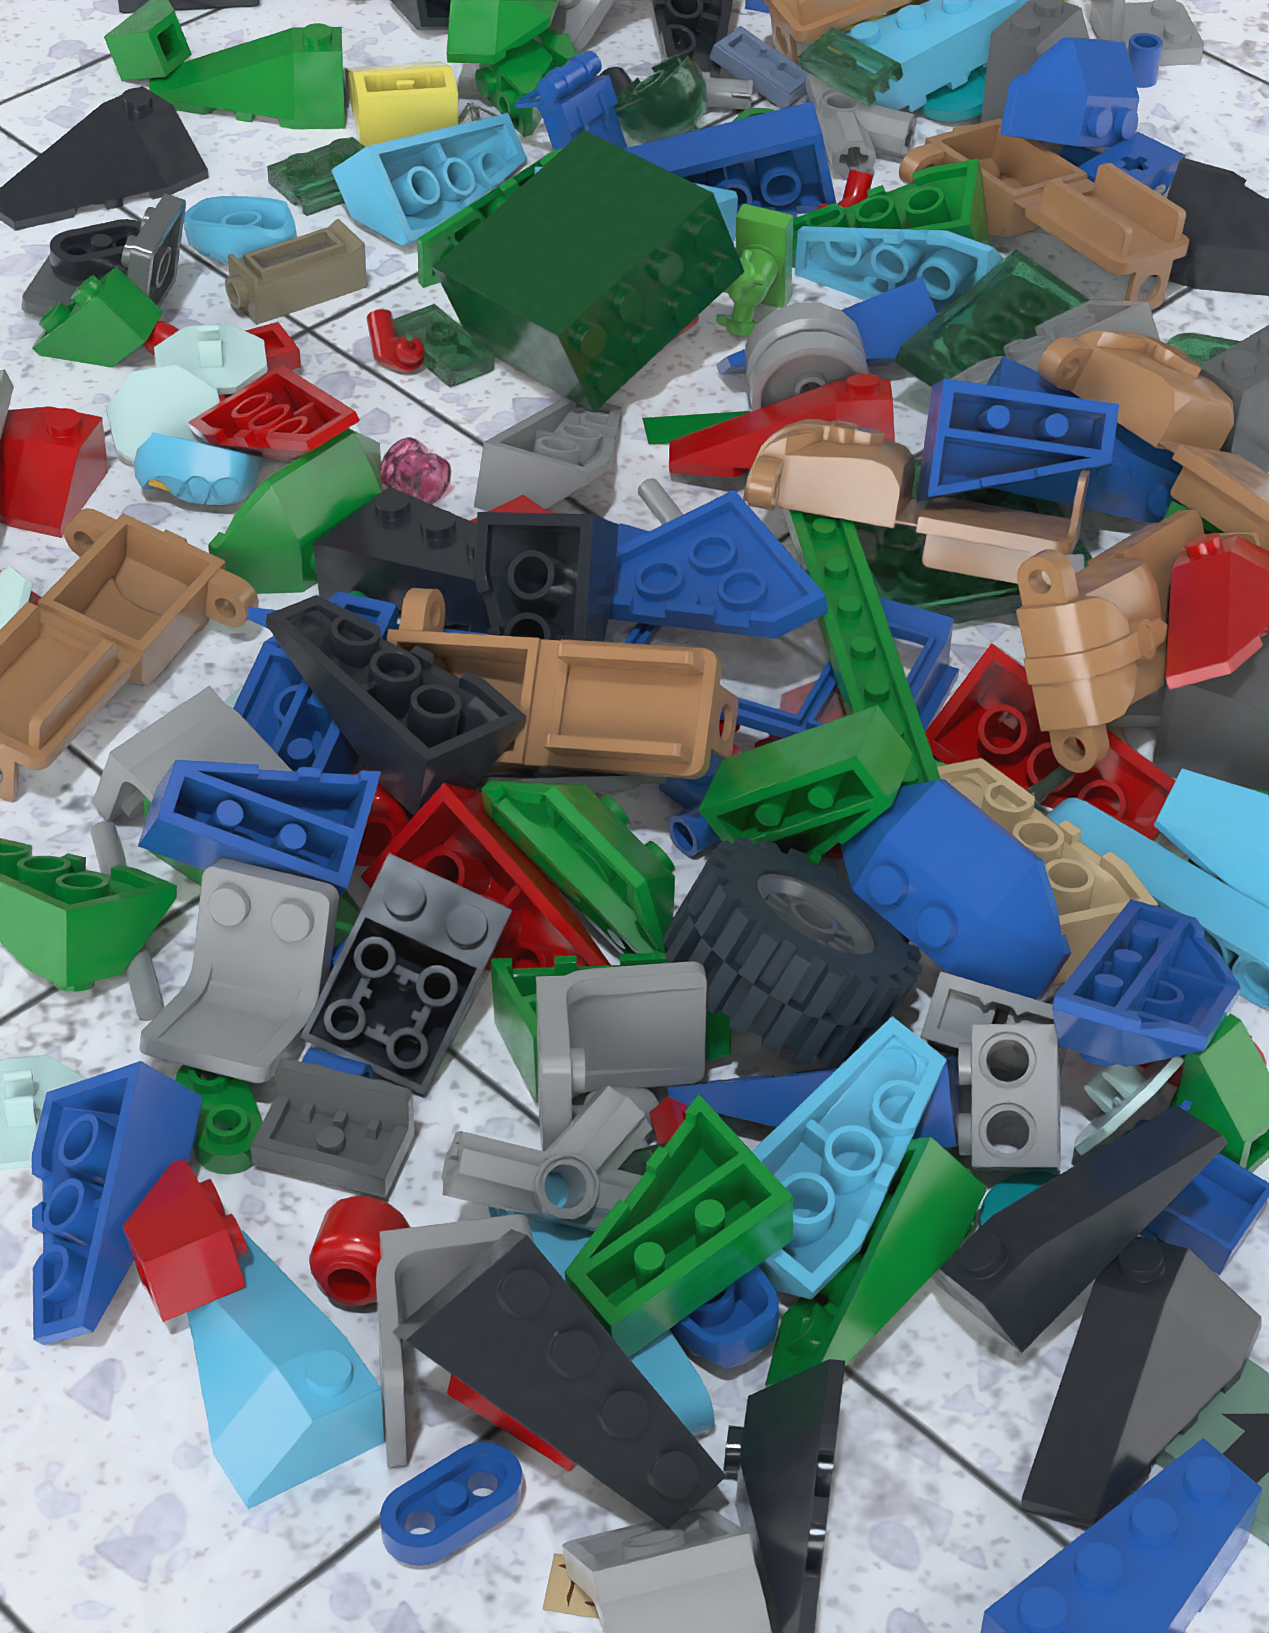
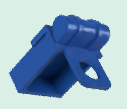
[514,51,628,150]
[1122,1099,1269,1275]

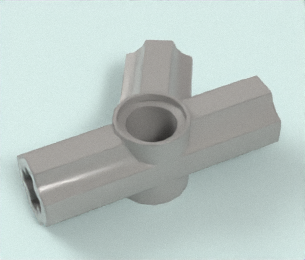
[805,62,917,178]
[441,1086,653,1232]

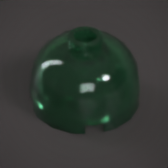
[614,52,708,144]

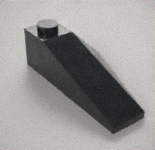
[652,0,733,78]
[0,86,209,231]
[1151,157,1269,296]
[473,512,619,642]
[266,595,527,816]
[931,1104,1228,1353]
[1021,1236,1262,1527]
[723,1359,845,1633]

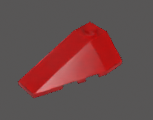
[187,365,360,462]
[669,374,895,478]
[0,406,108,538]
[1165,533,1269,690]
[925,643,1176,841]
[360,783,611,971]

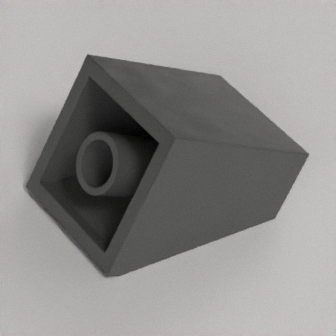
[981,0,1090,155]
[1199,325,1269,473]
[1152,633,1269,792]

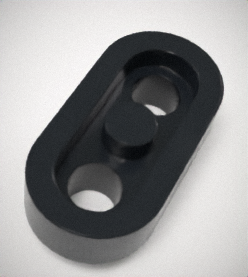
[50,219,141,281]

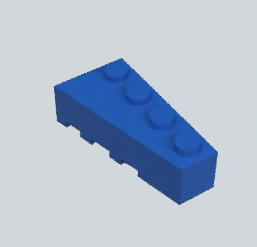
[624,101,837,218]
[986,356,1186,524]
[980,1438,1262,1633]

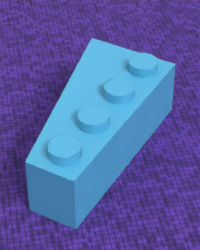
[837,0,1029,112]

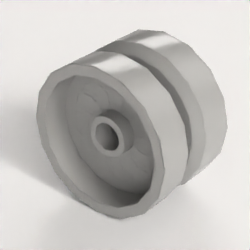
[744,303,870,411]

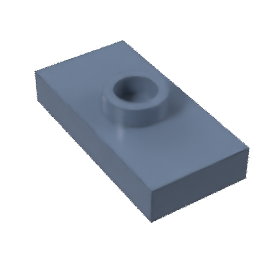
[709,26,809,109]

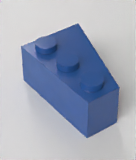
[916,378,1119,502]
[138,760,381,898]

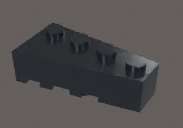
[313,487,491,634]
[392,1229,727,1530]

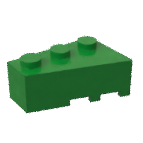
[699,705,913,866]
[564,1094,793,1357]

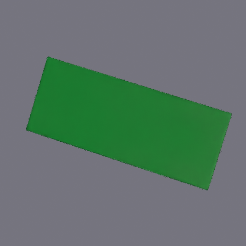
[642,411,750,444]

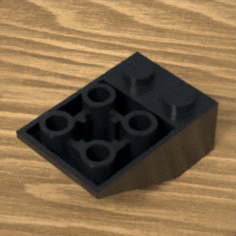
[300,853,513,1096]

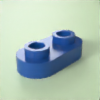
[380,1442,522,1566]

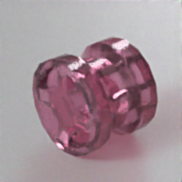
[381,437,452,504]

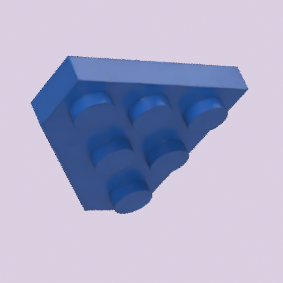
[609,489,828,639]

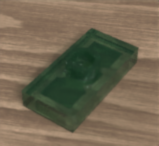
[393,303,494,388]

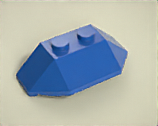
[1000,37,1140,148]
[233,591,399,775]
[840,779,1071,1001]
[1052,899,1241,1067]

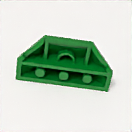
[446,0,559,64]
[208,428,382,594]
[481,780,675,954]

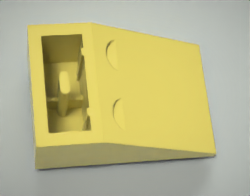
[345,61,458,150]

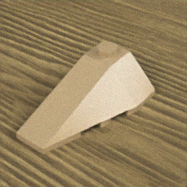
[937,758,1158,985]

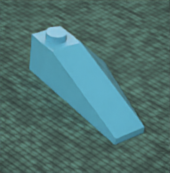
[331,113,527,246]
[794,226,1012,337]
[1154,769,1269,909]
[752,1016,947,1299]
[187,1230,384,1509]

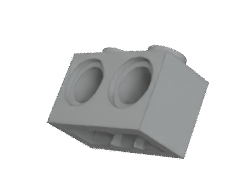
[920,971,1068,1076]
[958,1024,1061,1173]

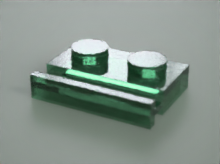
[267,136,365,216]

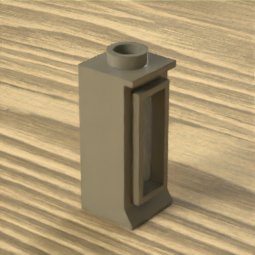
[225,219,367,325]

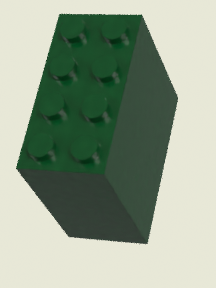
[433,130,745,412]

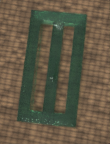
[798,27,903,106]

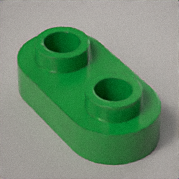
[175,1065,262,1175]

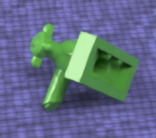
[716,204,793,336]

